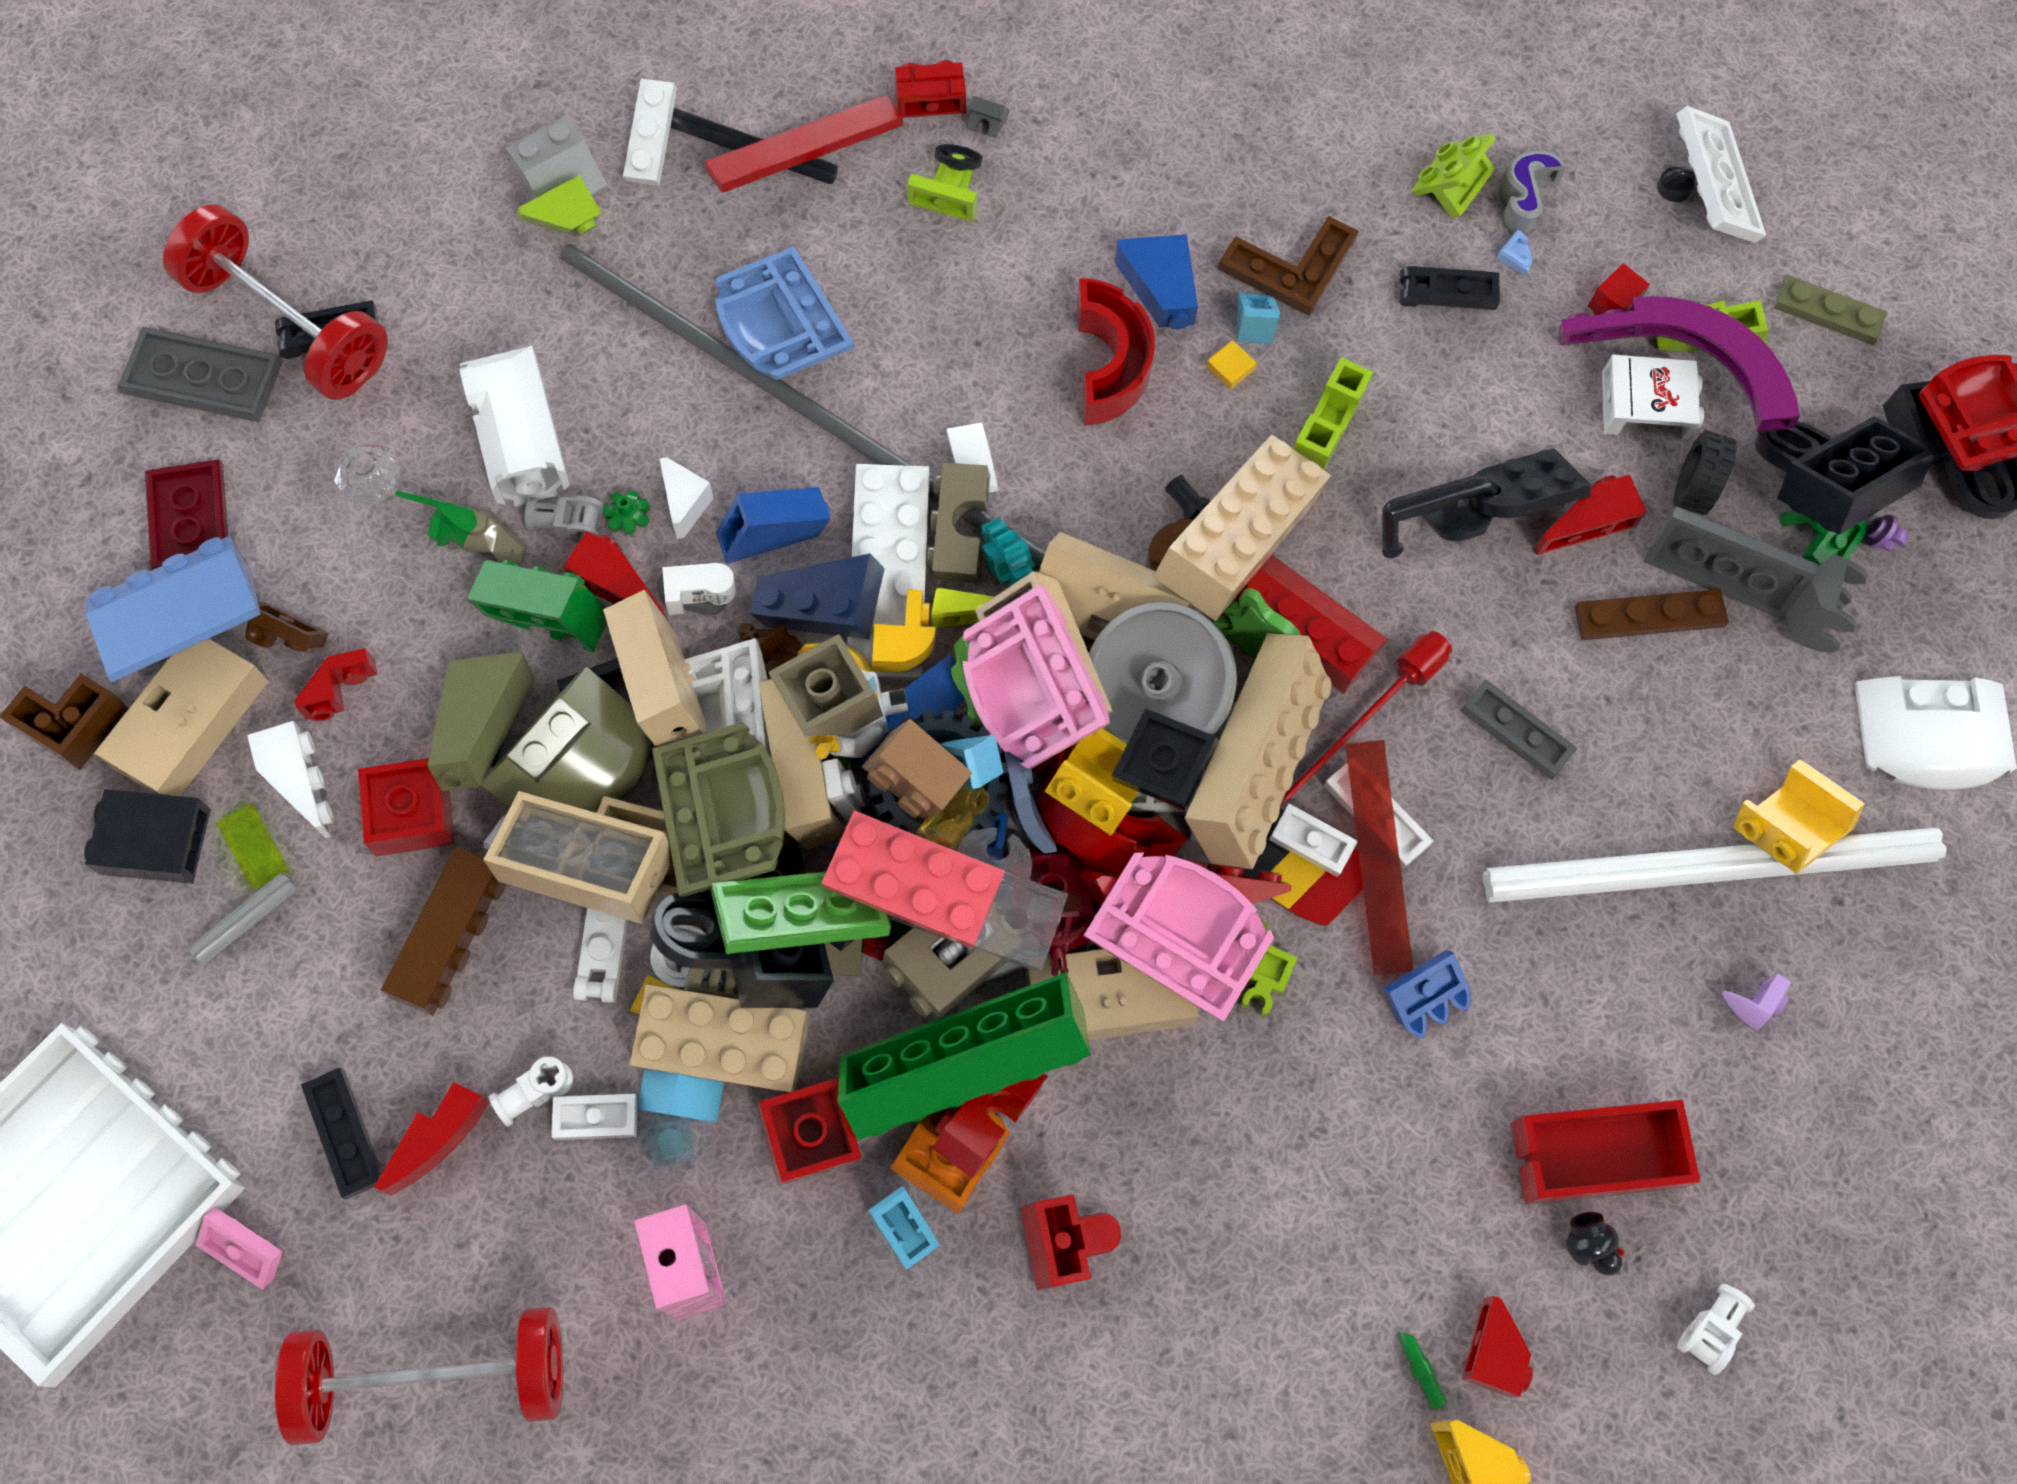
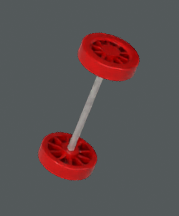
[163,204,388,400]
[275,1307,563,1445]

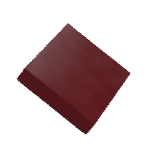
[145,459,228,571]

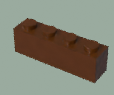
[381,846,506,1016]

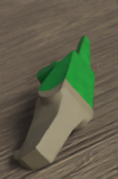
[395,491,527,566]

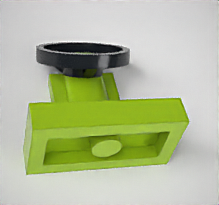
[907,144,983,222]

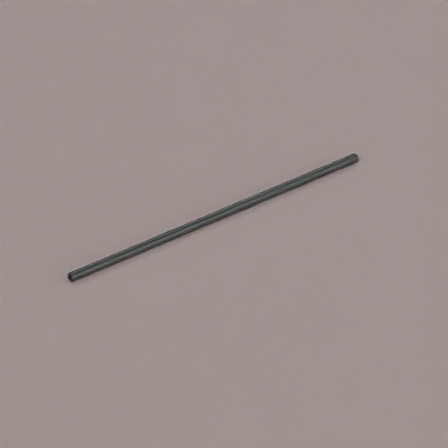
[561,244,1046,569]

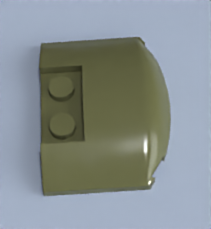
[481,665,653,813]
[652,722,785,897]

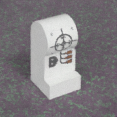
[662,563,736,615]

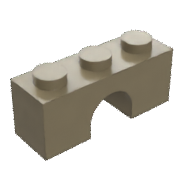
[927,462,991,582]

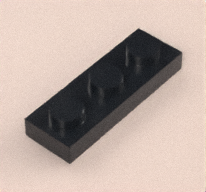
[301,1068,382,1200]

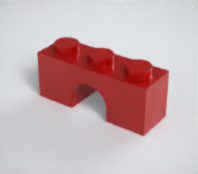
[932,1073,1048,1179]

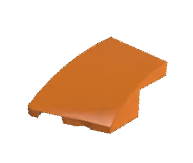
[890,1106,1010,1214]

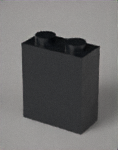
[84,789,211,884]

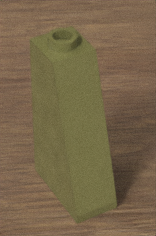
[428,652,535,791]

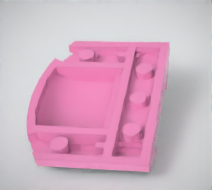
[963,584,1110,769]
[1084,853,1274,1022]

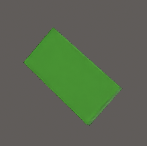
[711,872,891,954]

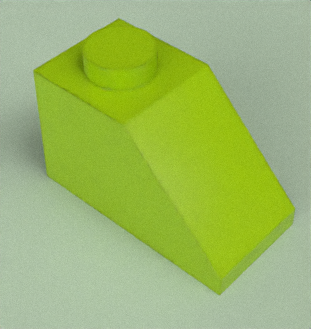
[516,175,602,236]

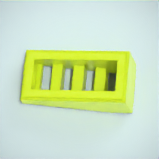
[931,588,994,628]

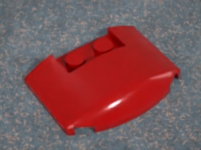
[1918,355,2017,471]

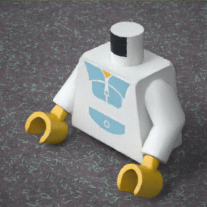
[797,644,908,759]

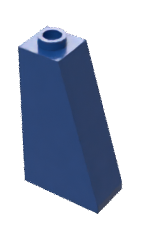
[848,655,965,769]

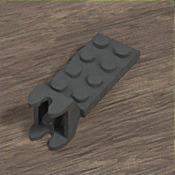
[1644,507,1867,652]

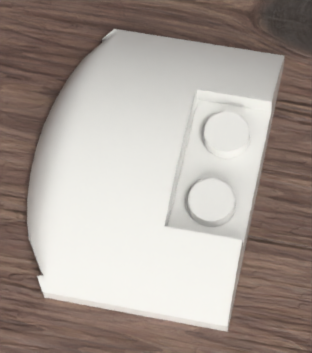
[685,638,772,759]
[1854,676,2017,790]

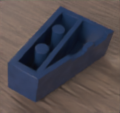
[749,553,885,639]

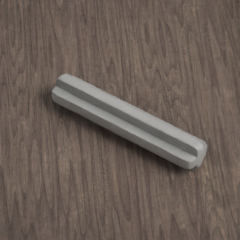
[188,874,296,965]

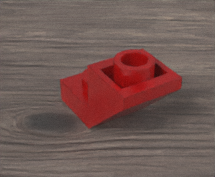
[294,648,378,721]

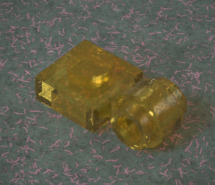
[917,786,989,850]

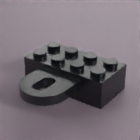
[1883,381,2017,519]
[1754,416,1937,535]
[650,848,834,1008]

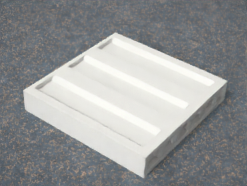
[0,1023,245,1388]

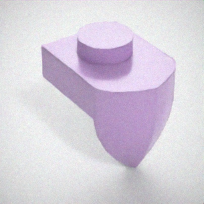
[1722,973,1792,1031]

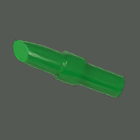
[1398,1332,1448,1410]

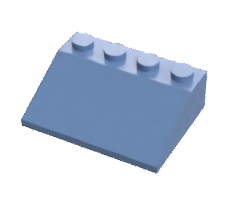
[85,536,261,682]

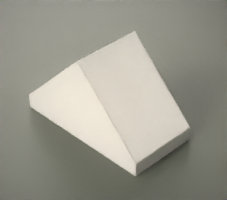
[660,457,713,539]

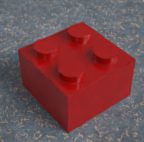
[757,1078,862,1186]

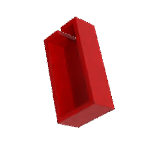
[1510,1099,1701,1205]

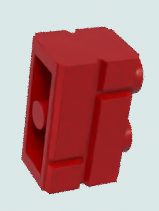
[895,60,966,118]

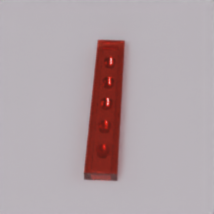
[1345,740,1414,975]

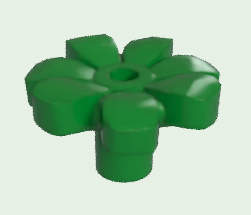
[603,490,650,534]

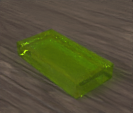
[216,803,290,890]

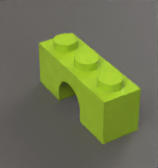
[1293,357,1374,470]

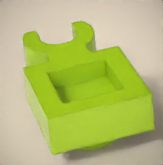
[1240,945,1298,1018]

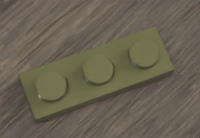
[1774,275,1887,345]

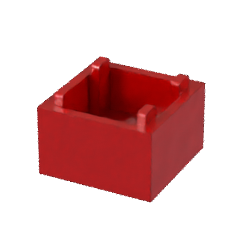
[358,758,455,857]

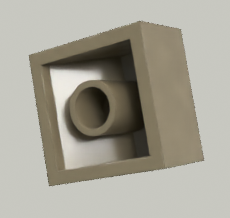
[768,634,883,736]

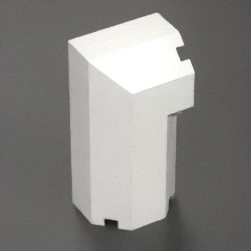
[460,346,570,507]

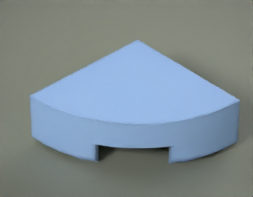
[1496,229,1533,276]

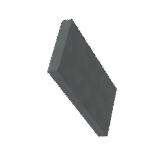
[117,327,283,422]

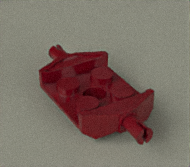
[1006,822,1094,976]

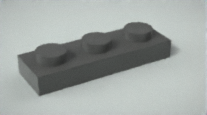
[1460,679,1578,780]

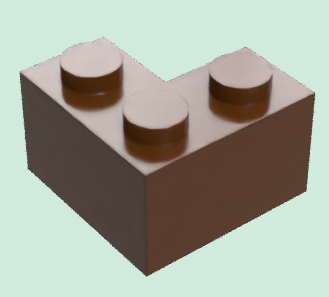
[0,674,129,770]

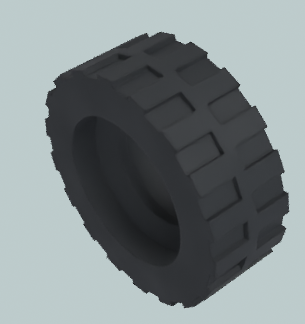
[1673,430,1737,515]

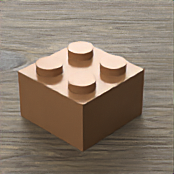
[862,719,972,819]

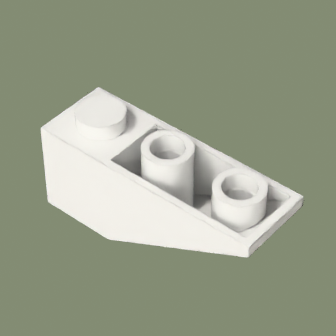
[247,721,334,838]

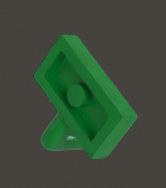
[1779,511,1869,566]

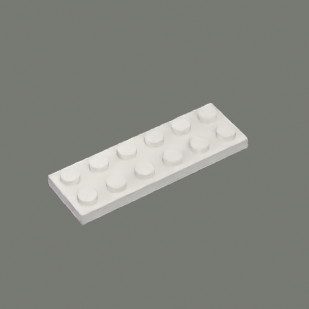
[848,464,930,681]

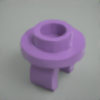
[1865,515,1909,552]

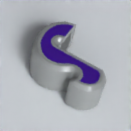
[1500,151,1567,234]

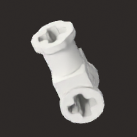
[488,1057,574,1127]
[1677,1284,1755,1376]

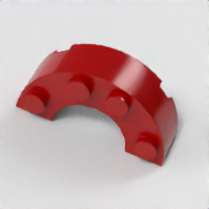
[1077,278,1155,426]
[1038,746,1188,876]

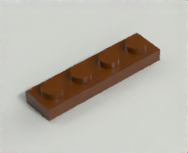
[1574,589,1729,640]

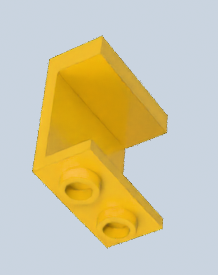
[1044,728,1139,835]
[1733,759,1865,874]

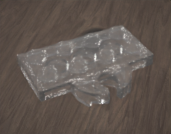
[887,828,1068,973]

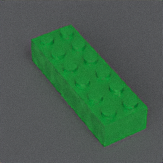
[838,972,1091,1140]

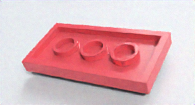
[821,810,1005,949]

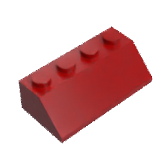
[1233,554,1388,694]

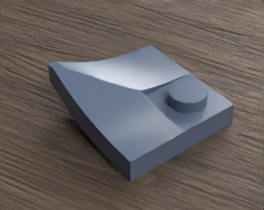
[1004,751,1057,853]

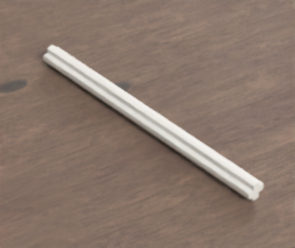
[1483,828,1946,903]

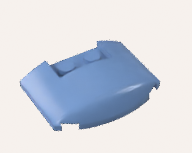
[715,246,855,380]

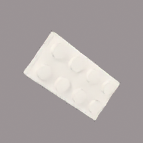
[1676,106,1766,243]

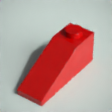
[1534,474,1647,555]
[563,531,666,618]

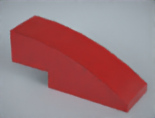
[374,1082,490,1196]

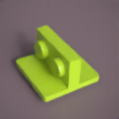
[1411,133,1496,218]

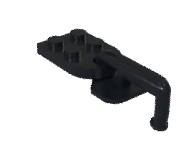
[1382,448,1591,558]

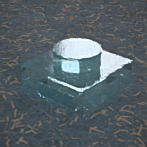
[648,1118,696,1168]

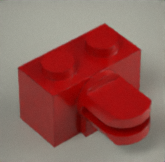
[1020,1194,1121,1291]

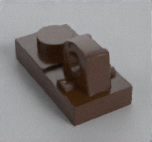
[246,602,329,652]

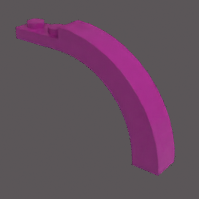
[1559,296,1800,432]

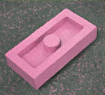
[195,1207,283,1290]

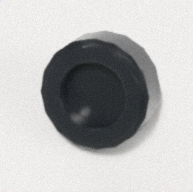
[1657,167,1696,202]

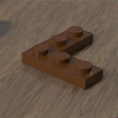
[1218,216,1359,316]

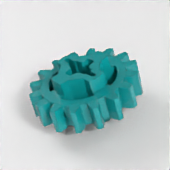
[981,517,1035,587]

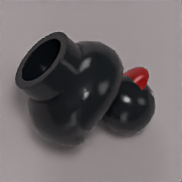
[1566,1212,1624,1276]

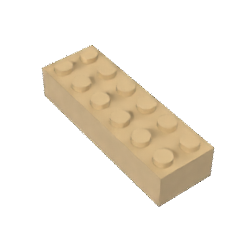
[1153,434,1331,621]
[1185,633,1331,869]

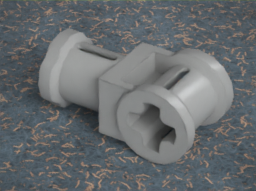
[525,496,603,542]

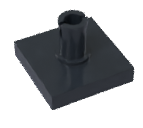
[1111,708,1218,810]

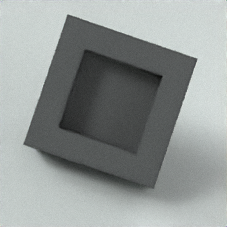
[968,96,1010,138]

